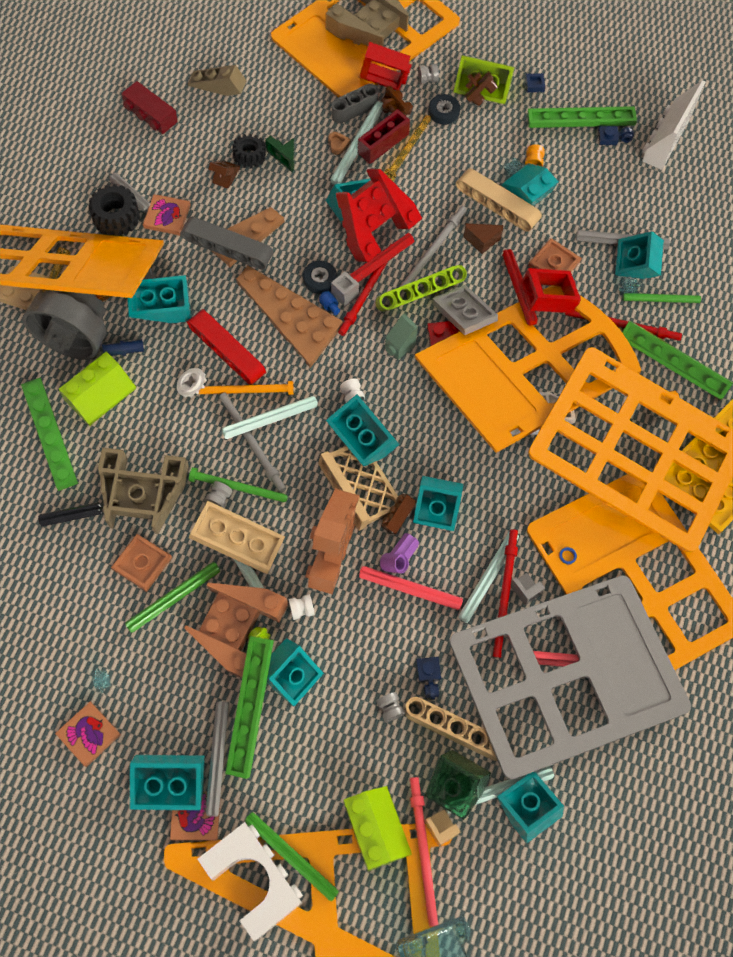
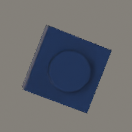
[525,73,546,93]

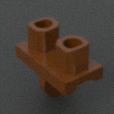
[465,71,498,106]
[381,86,413,116]

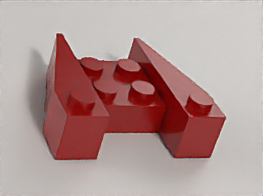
[336,169,422,262]

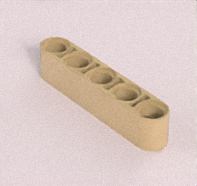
[456,168,542,232]
[404,697,497,761]

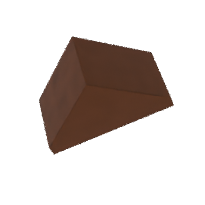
[464,223,503,254]

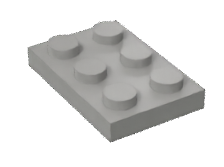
[432,285,498,335]

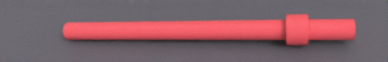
[410,777,438,927]

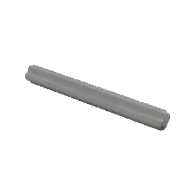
[576,230,670,250]
[206,701,229,817]

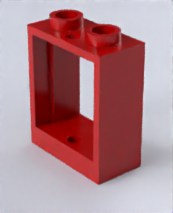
[359,42,412,90]
[521,268,581,313]

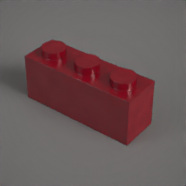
[121,81,178,135]
[357,109,410,164]

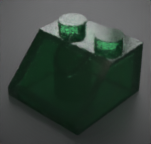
[424,750,491,820]

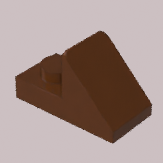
[208,160,240,188]

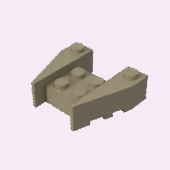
[326,0,409,47]
[98,447,189,534]

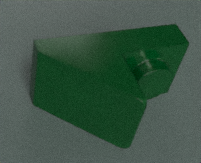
[265,135,295,172]

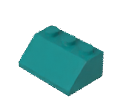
[326,394,400,466]
[130,755,205,810]

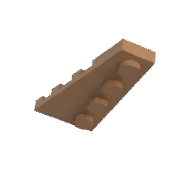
[210,207,285,267]

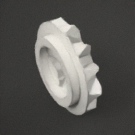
[177,368,207,398]

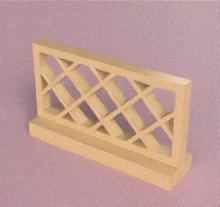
[318,446,398,531]

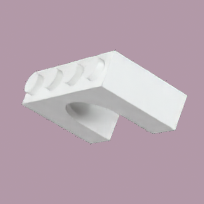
[198,822,303,942]

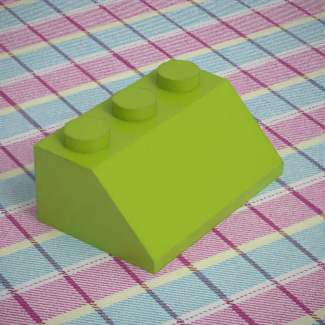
[454,55,515,104]
[59,352,136,426]
[343,786,412,872]

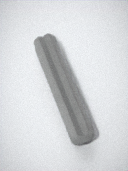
[109,172,151,213]

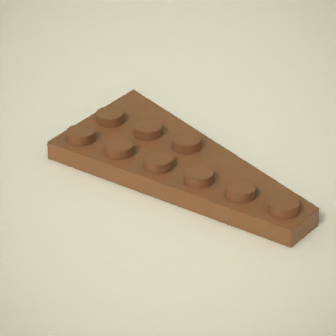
[236,265,343,368]

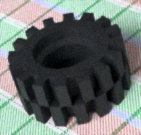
[232,134,266,169]

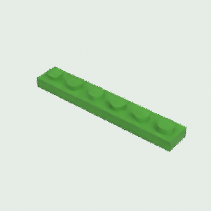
[527,106,637,128]
[622,321,733,400]
[21,377,79,491]
[225,636,274,779]

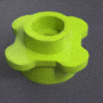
[248,627,270,639]

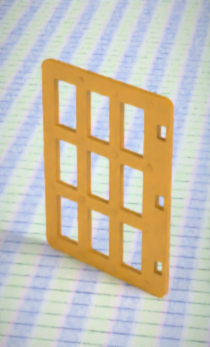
[528,347,733,552]

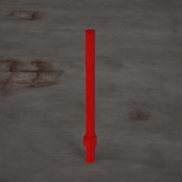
[338,243,392,336]
[565,310,682,341]
[492,529,518,658]

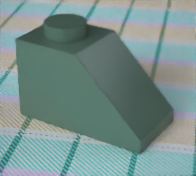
[385,313,418,360]

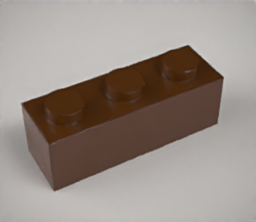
[381,494,417,534]

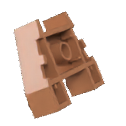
[305,489,360,594]
[184,582,289,679]

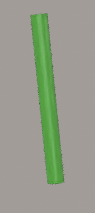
[623,293,701,303]

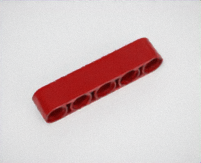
[187,309,267,385]

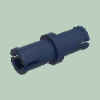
[102,339,144,356]

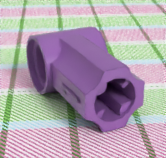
[380,533,419,574]

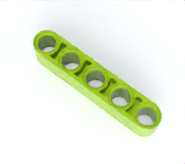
[375,265,467,312]

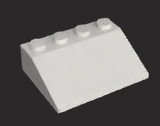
[642,81,706,170]

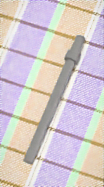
[400,206,467,292]
[219,393,286,493]

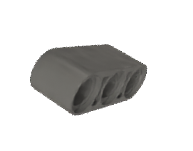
[332,84,379,123]

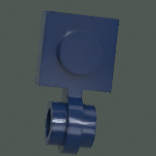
[598,126,634,145]
[416,657,441,700]

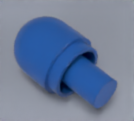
[319,291,340,315]

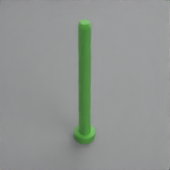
[189,467,288,502]

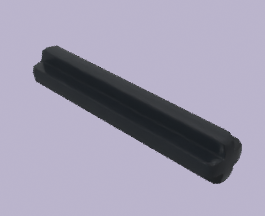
[38,502,102,527]

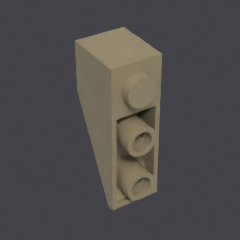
[188,65,247,96]

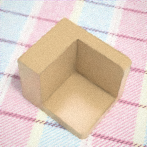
[425,810,461,846]

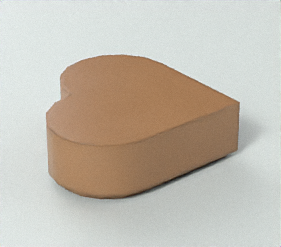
[328,132,351,155]

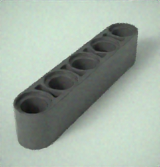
[180,216,274,270]

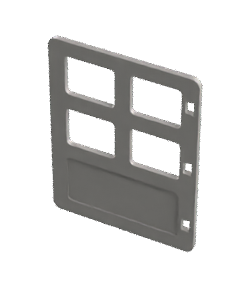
[449,576,691,780]

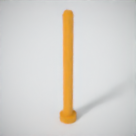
[199,381,294,395]

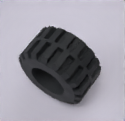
[88,184,140,236]

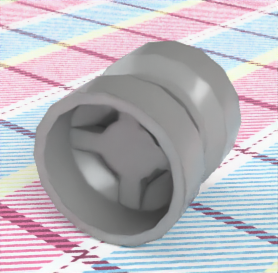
[418,64,439,84]
[204,481,233,508]
[376,692,405,723]

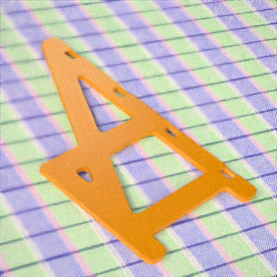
[164,824,452,957]

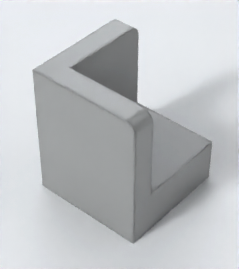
[331,271,359,307]
[511,573,545,605]

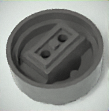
[22,290,107,360]

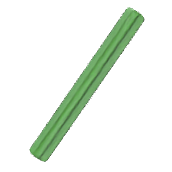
[125,562,220,633]
[245,812,339,901]

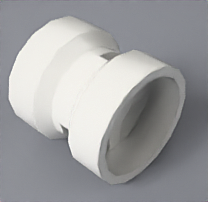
[340,379,365,403]
[288,594,315,620]

